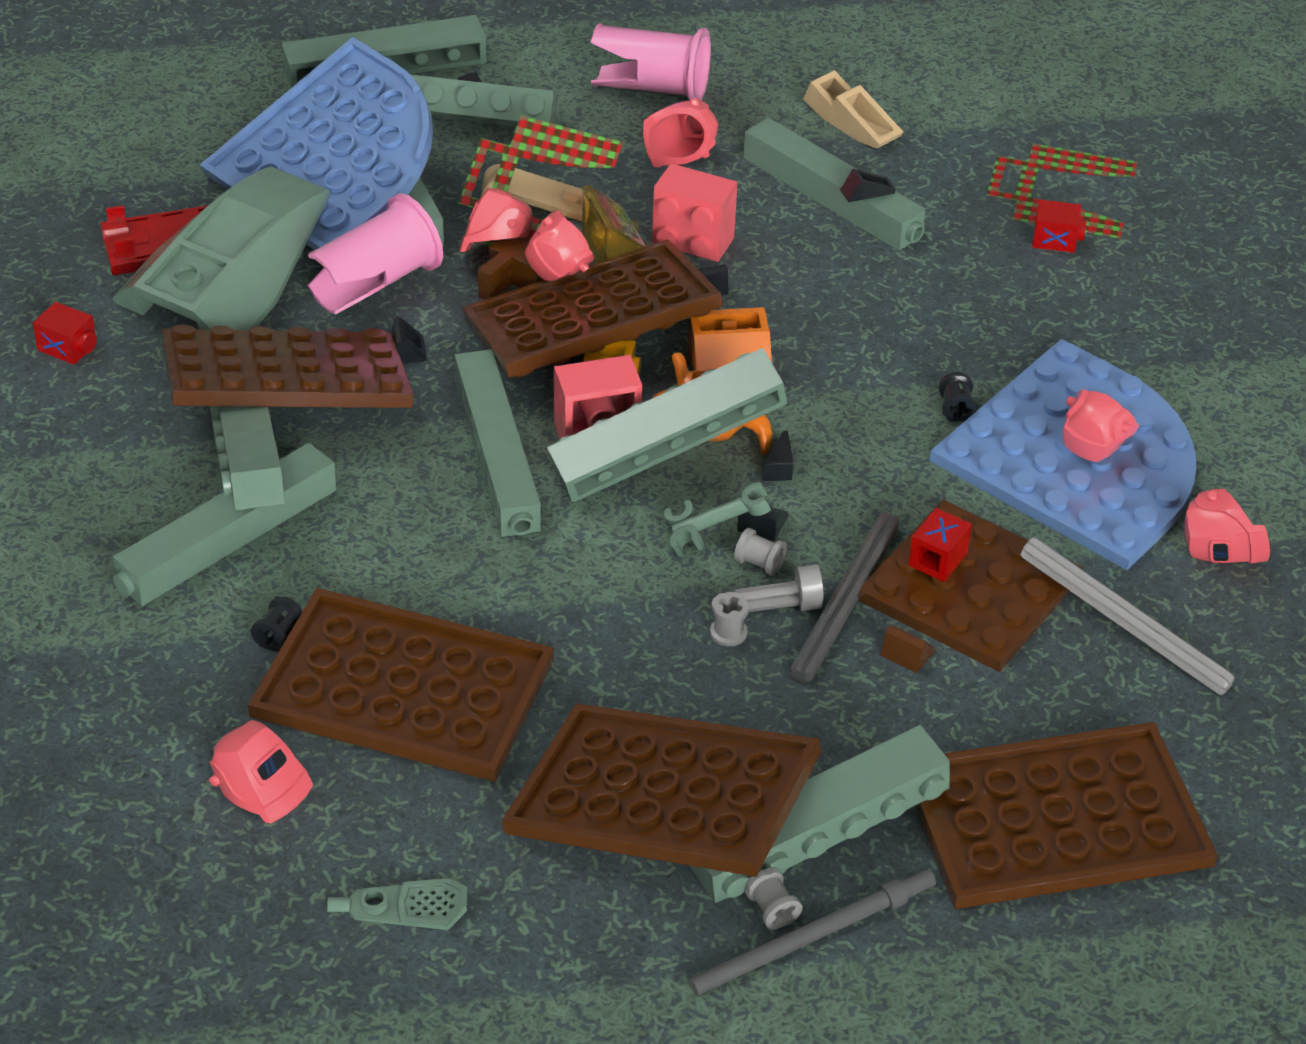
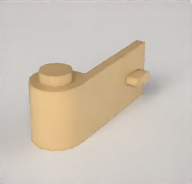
[480,164,590,221]

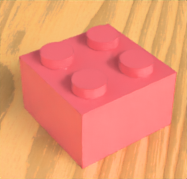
[652,163,738,262]
[554,355,642,439]

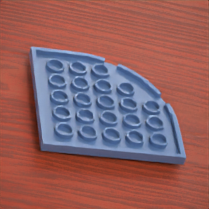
[200,37,433,250]
[929,339,1197,570]

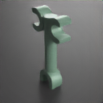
[664,482,771,557]

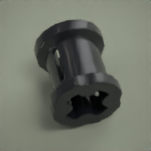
[938,372,977,422]
[250,596,302,652]

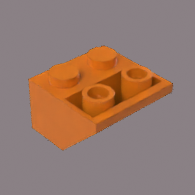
[688,307,772,371]

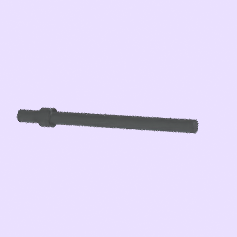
[688,869,936,996]

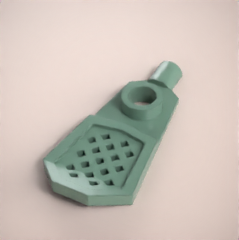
[327,878,468,930]

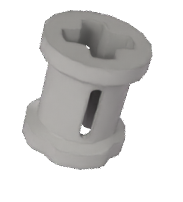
[734,528,787,576]
[710,592,749,646]
[744,867,802,930]

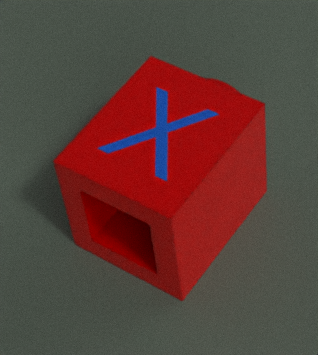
[1032,199,1087,253]
[33,302,97,365]
[908,508,972,582]

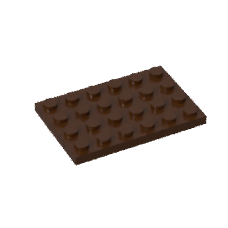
[463,240,723,378]
[162,325,413,408]
[248,588,554,782]
[502,703,821,877]
[915,722,1218,909]

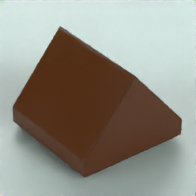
[880,625,935,673]

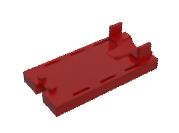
[100,205,208,276]

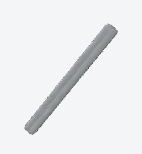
[1021,537,1235,695]

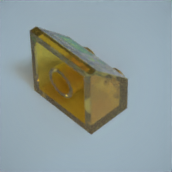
[582,185,650,264]

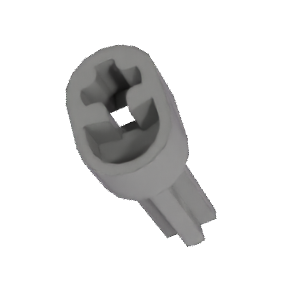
[735,564,823,612]

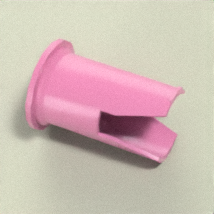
[591,23,711,101]
[308,193,443,314]

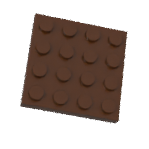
[857,499,1083,672]

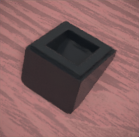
[737,507,788,542]

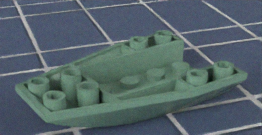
[112,166,330,330]

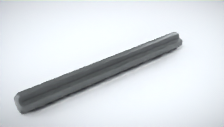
[790,512,899,684]

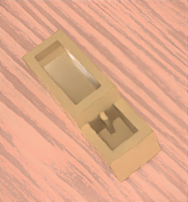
[803,70,903,148]

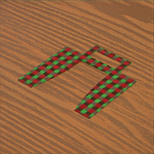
[458,115,623,246]
[987,143,1137,239]

